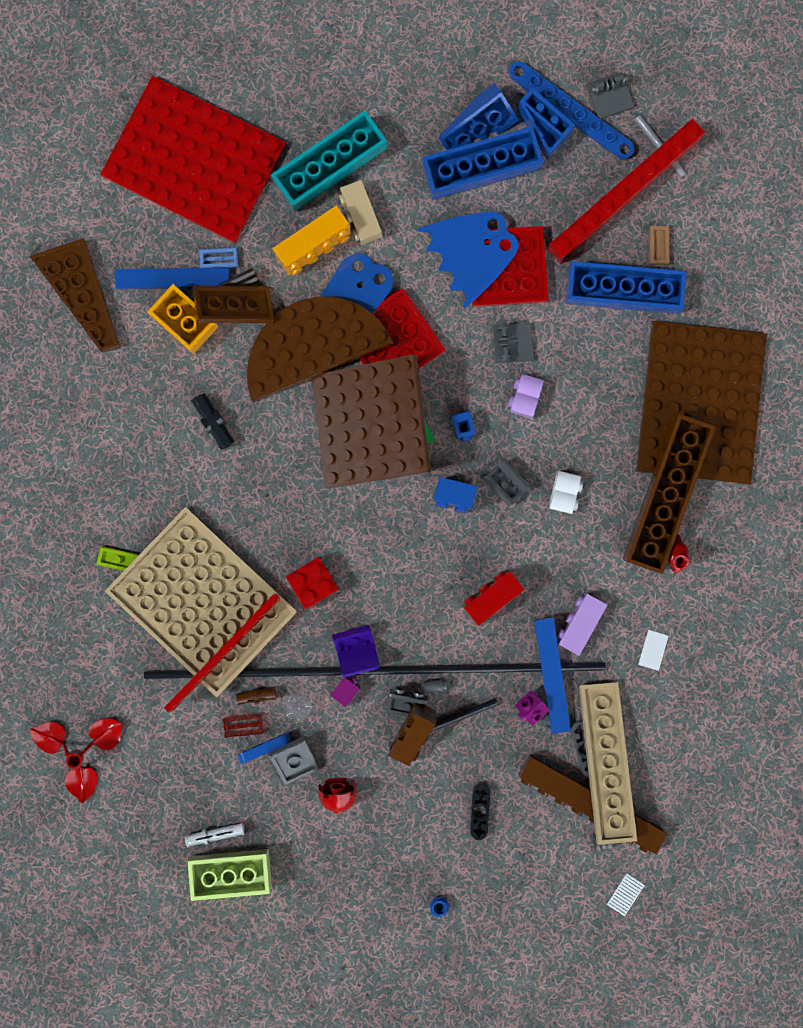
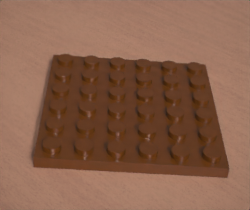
[312,354,431,489]

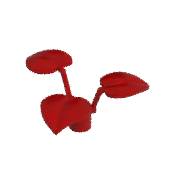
[30,718,123,803]

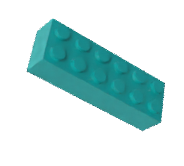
[271,110,387,212]

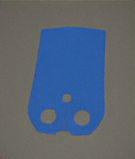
[320,253,393,314]

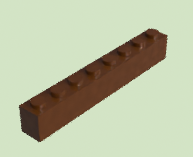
[518,755,668,855]

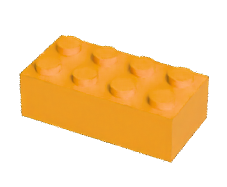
[272,205,351,276]

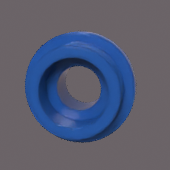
[430,897,449,917]

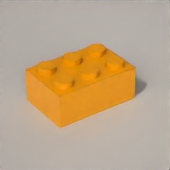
[147,284,219,354]

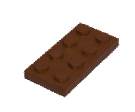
[192,285,274,323]

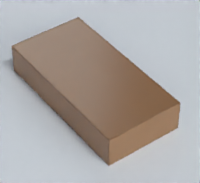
[649,226,669,265]

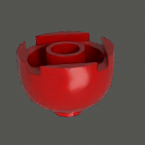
[318,778,357,814]

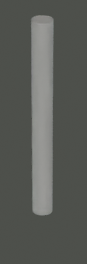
[635,115,687,178]

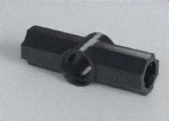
[191,393,235,450]

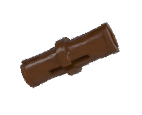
[236,687,277,705]

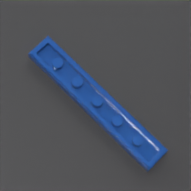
[115,268,230,289]
[534,617,571,734]

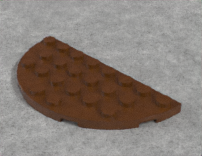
[247,296,393,402]

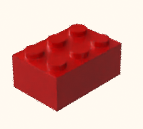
[462,571,525,626]

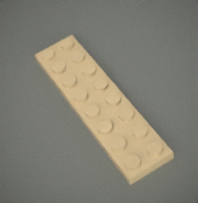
[579,682,637,845]

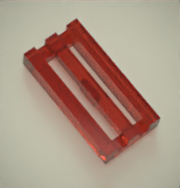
[223,714,264,738]

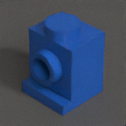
[451,411,476,442]

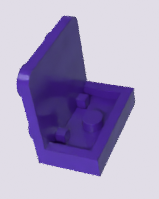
[332,625,380,677]

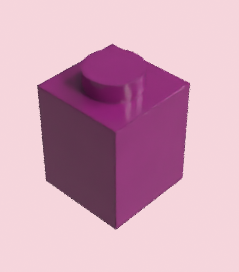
[330,676,360,707]

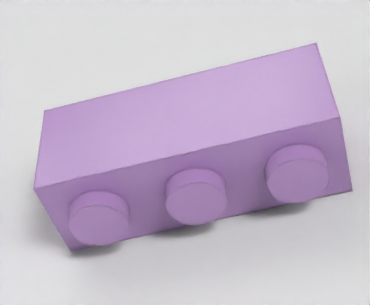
[557,593,607,656]

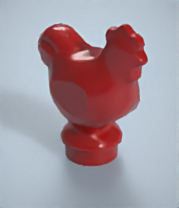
[668,535,690,573]

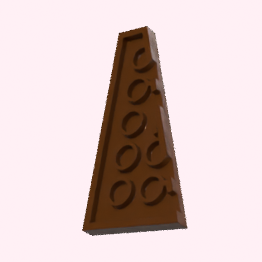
[29,238,120,353]

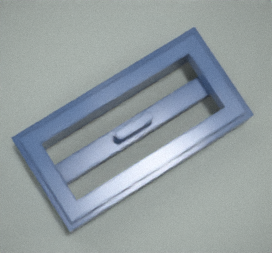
[199,248,239,268]

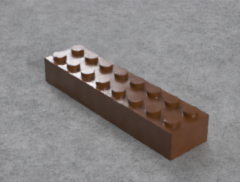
[622,414,716,574]

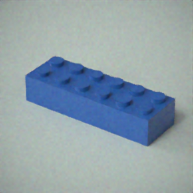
[422,126,543,200]
[565,261,686,314]

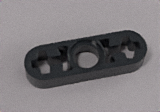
[470,782,491,840]

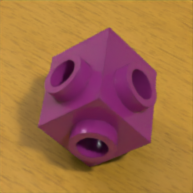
[514,690,550,726]

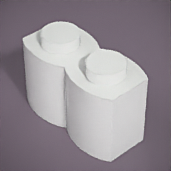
[548,471,583,514]

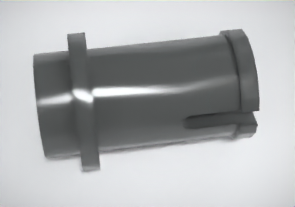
[423,678,448,693]

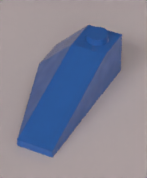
[438,83,519,150]

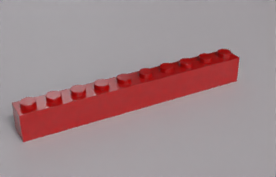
[548,118,705,264]

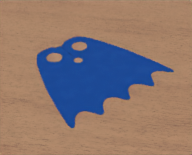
[418,212,519,308]

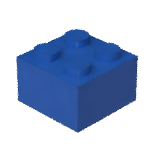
[433,477,477,513]

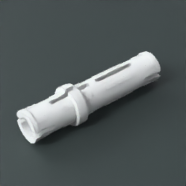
[185,822,245,847]

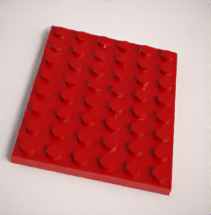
[100,75,287,244]

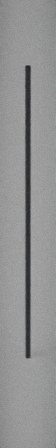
[144,663,606,679]

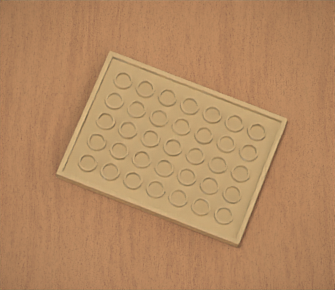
[105,507,297,697]

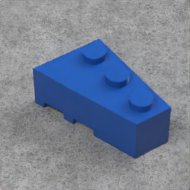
[518,88,575,161]

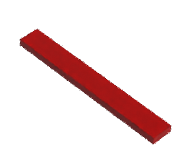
[164,593,280,713]

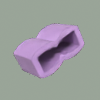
[508,374,544,419]

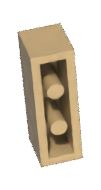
[338,180,382,245]

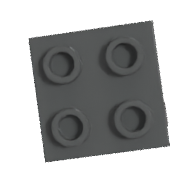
[587,72,634,119]
[493,323,534,364]

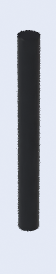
[431,698,498,732]

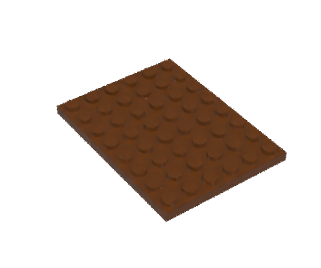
[636,321,767,485]

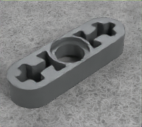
[570,721,589,777]

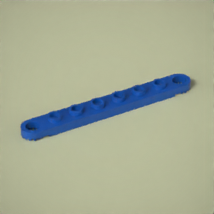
[509,61,634,160]

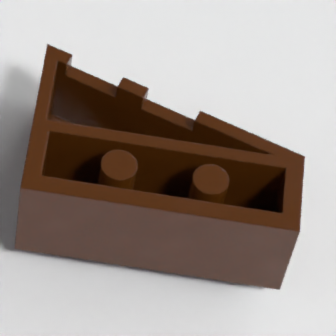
[388,703,438,766]

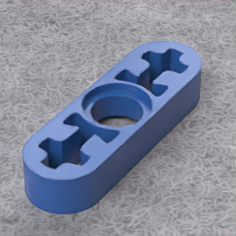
[237,732,292,764]

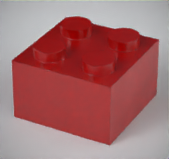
[285,557,340,610]

